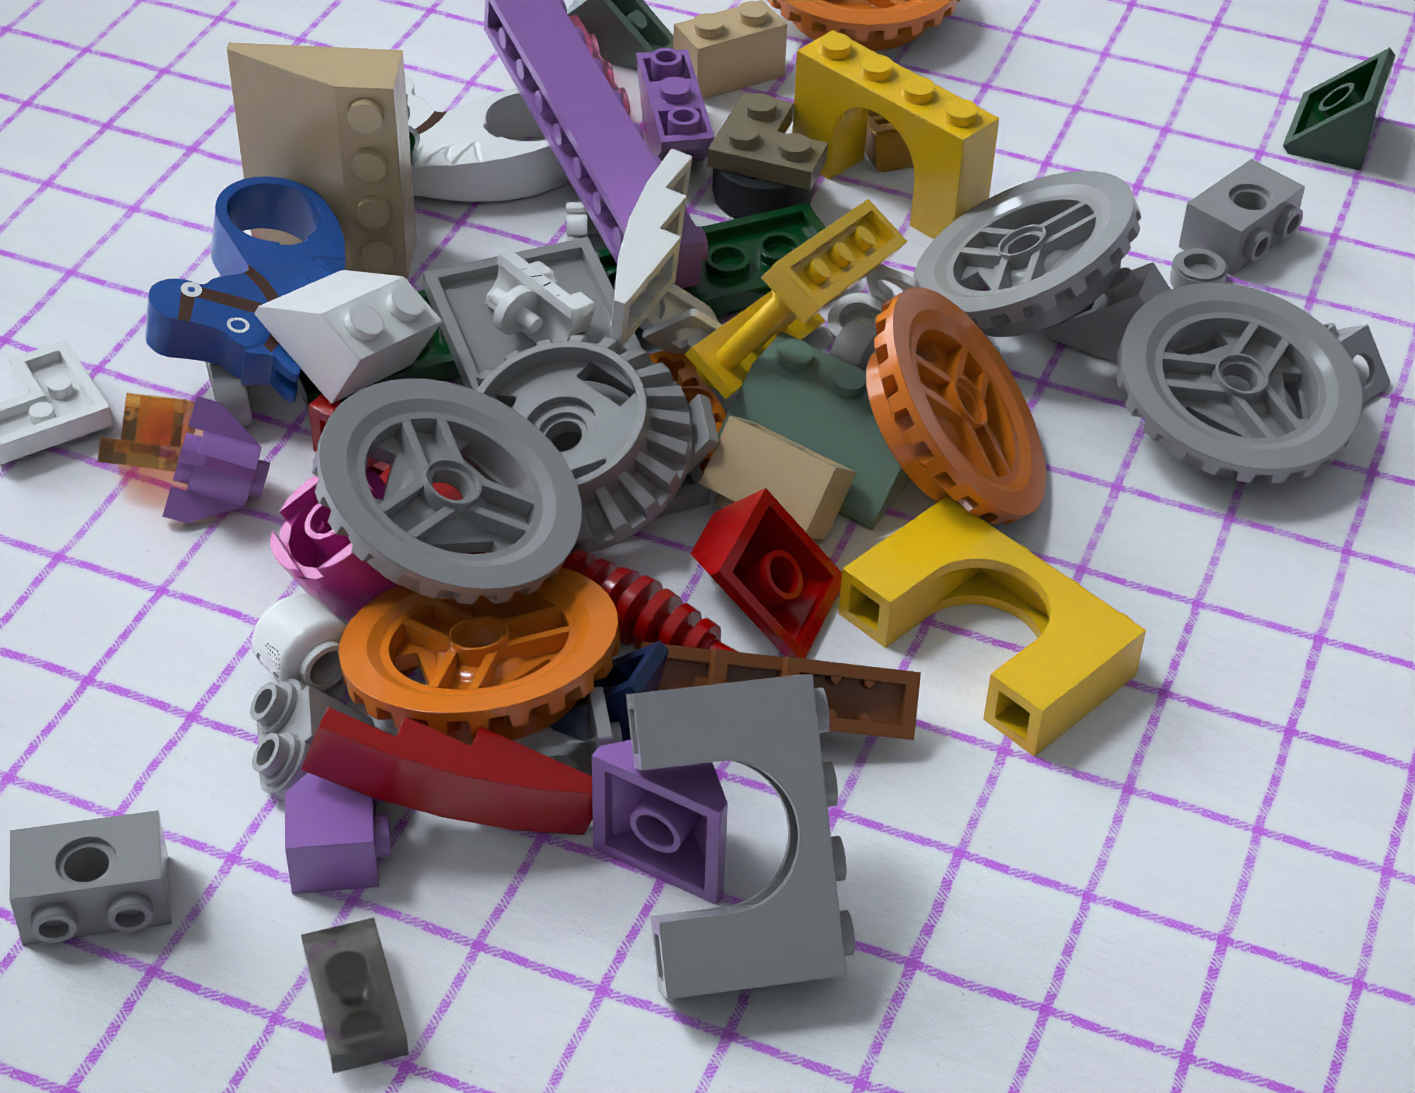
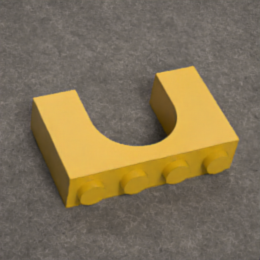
[792,30,999,239]
[838,496,1146,757]

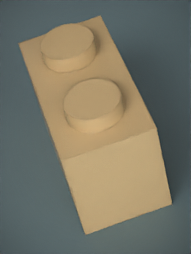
[673,0,787,100]
[699,416,857,540]

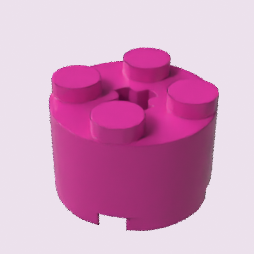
[270,468,400,623]

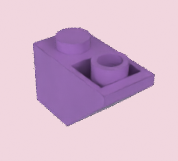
[285,773,391,894]

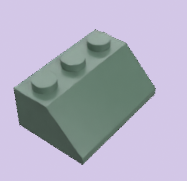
[714,332,911,530]

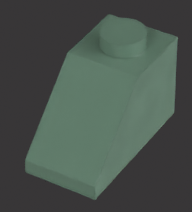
[567,0,673,70]

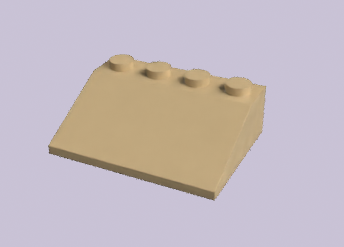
[227,42,417,278]

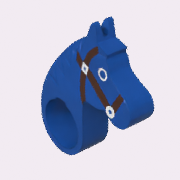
[145,176,346,403]

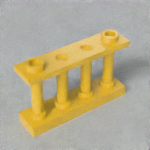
[684,199,908,400]

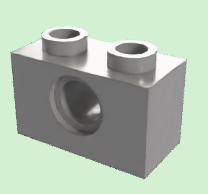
[1178,159,1305,276]
[9,810,172,945]

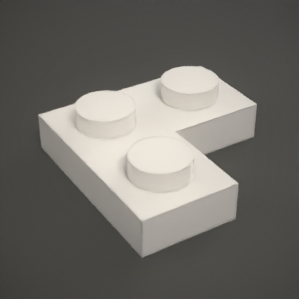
[0,340,114,465]

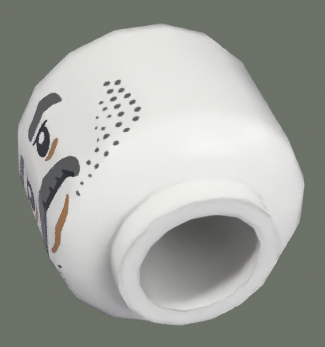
[252,594,347,690]

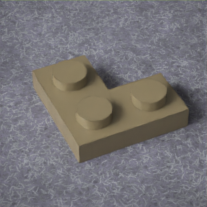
[707,92,828,190]

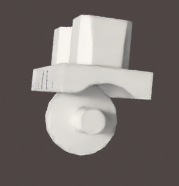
[485,250,595,342]

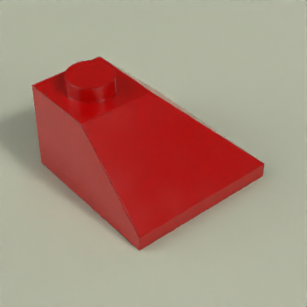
[690,488,842,659]

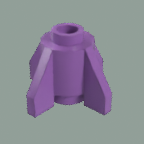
[162,396,270,523]

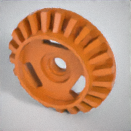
[768,0,960,51]
[866,287,1046,525]
[338,567,620,746]

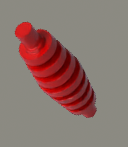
[562,550,738,652]

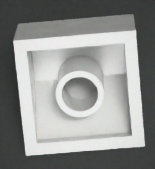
[254,270,443,404]

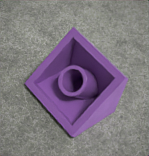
[592,740,728,905]

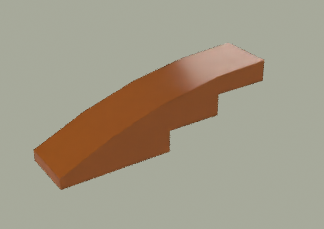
[640,642,921,740]

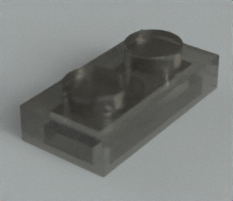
[301,917,409,1074]

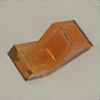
[97,393,196,472]

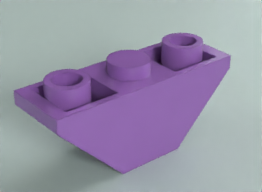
[636,48,715,161]

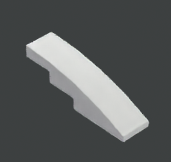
[610,149,692,349]

